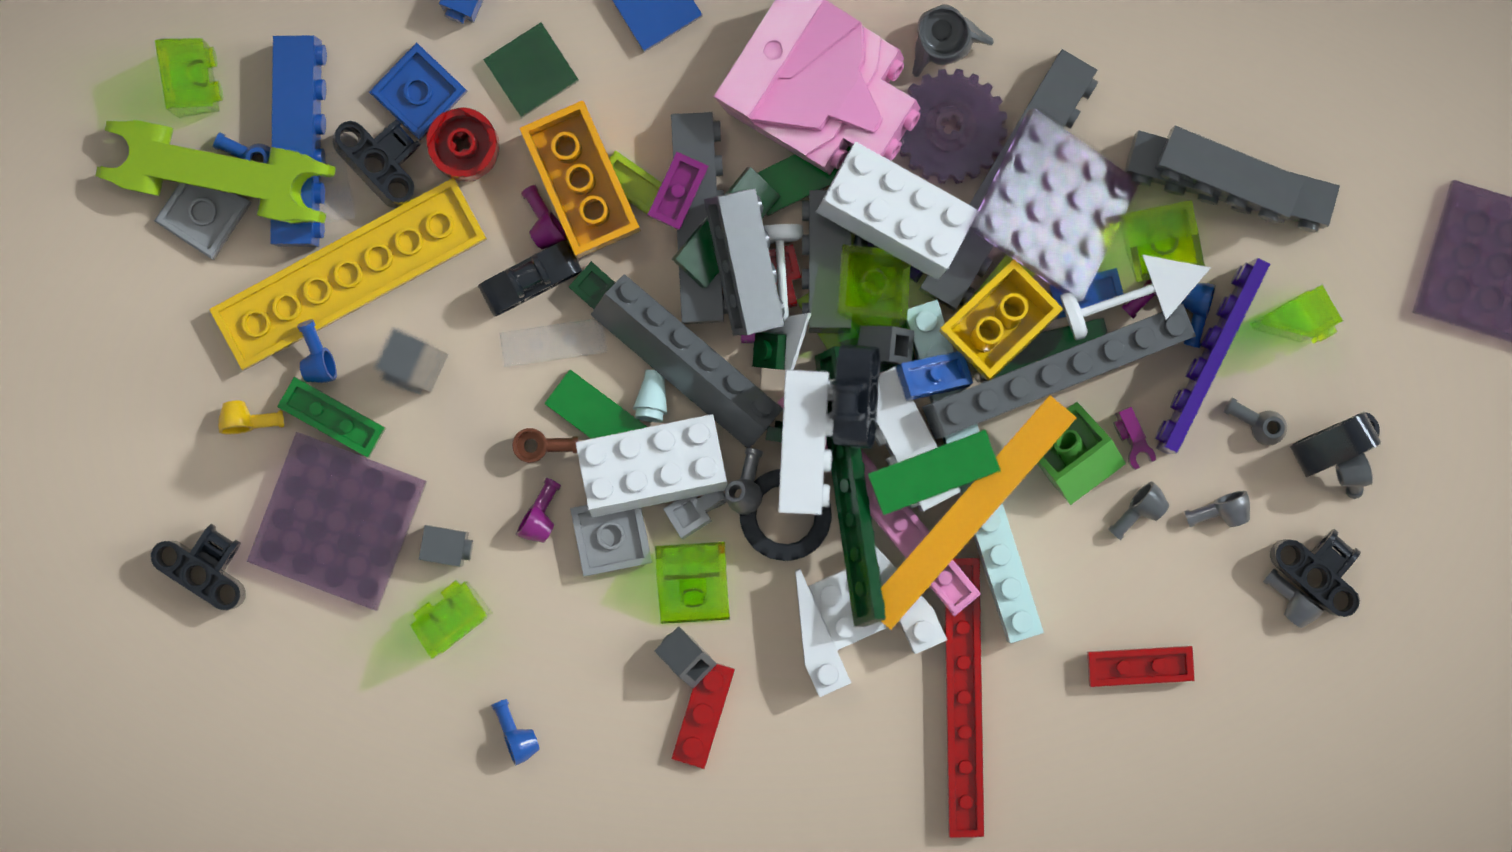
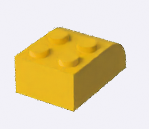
[939,259,1063,381]

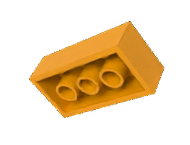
[520,100,641,259]

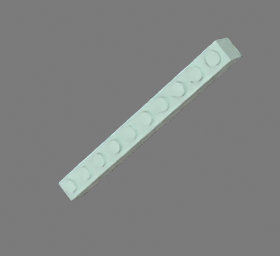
[902,300,1044,643]

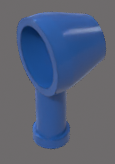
[213,132,271,164]
[1181,283,1216,348]
[297,319,337,383]
[491,699,540,766]

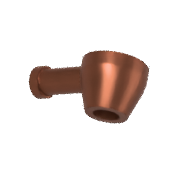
[512,428,578,463]

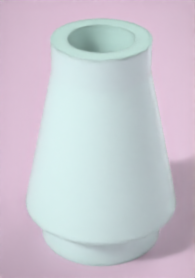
[633,370,667,423]

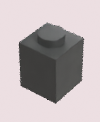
[858,325,914,365]
[419,525,473,567]
[655,626,717,688]

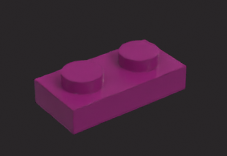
[648,152,709,231]

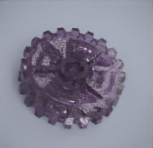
[899,69,1008,184]

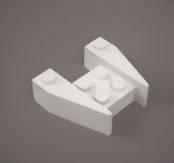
[795,546,947,697]

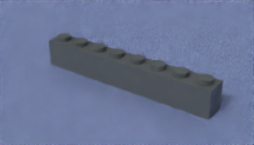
[919,49,1098,311]
[922,304,1196,440]

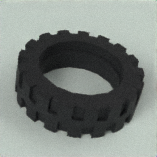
[740,469,832,561]

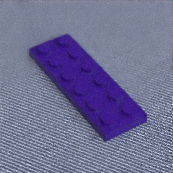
[1155,258,1270,455]

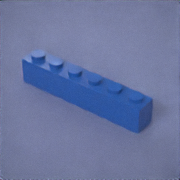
[270,35,327,247]

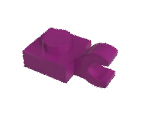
[1113,407,1156,470]

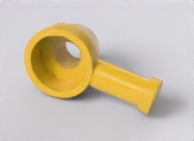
[218,400,284,434]

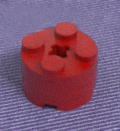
[427,107,500,181]

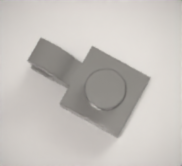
[663,491,727,539]

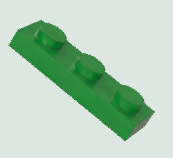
[277,377,386,458]

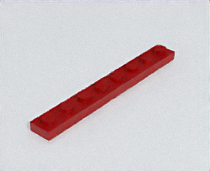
[945,558,984,838]

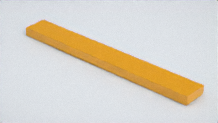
[881,395,1077,630]

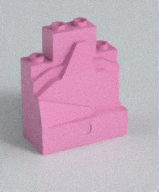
[714,0,921,175]

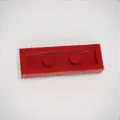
[1087,646,1195,687]
[671,663,735,769]

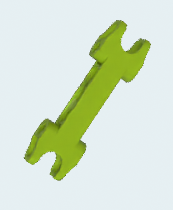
[95,120,336,224]

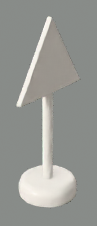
[764,224,812,370]
[1060,255,1211,341]

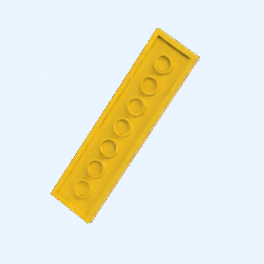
[209,178,487,371]

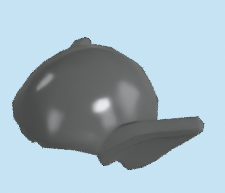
[912,4,994,77]

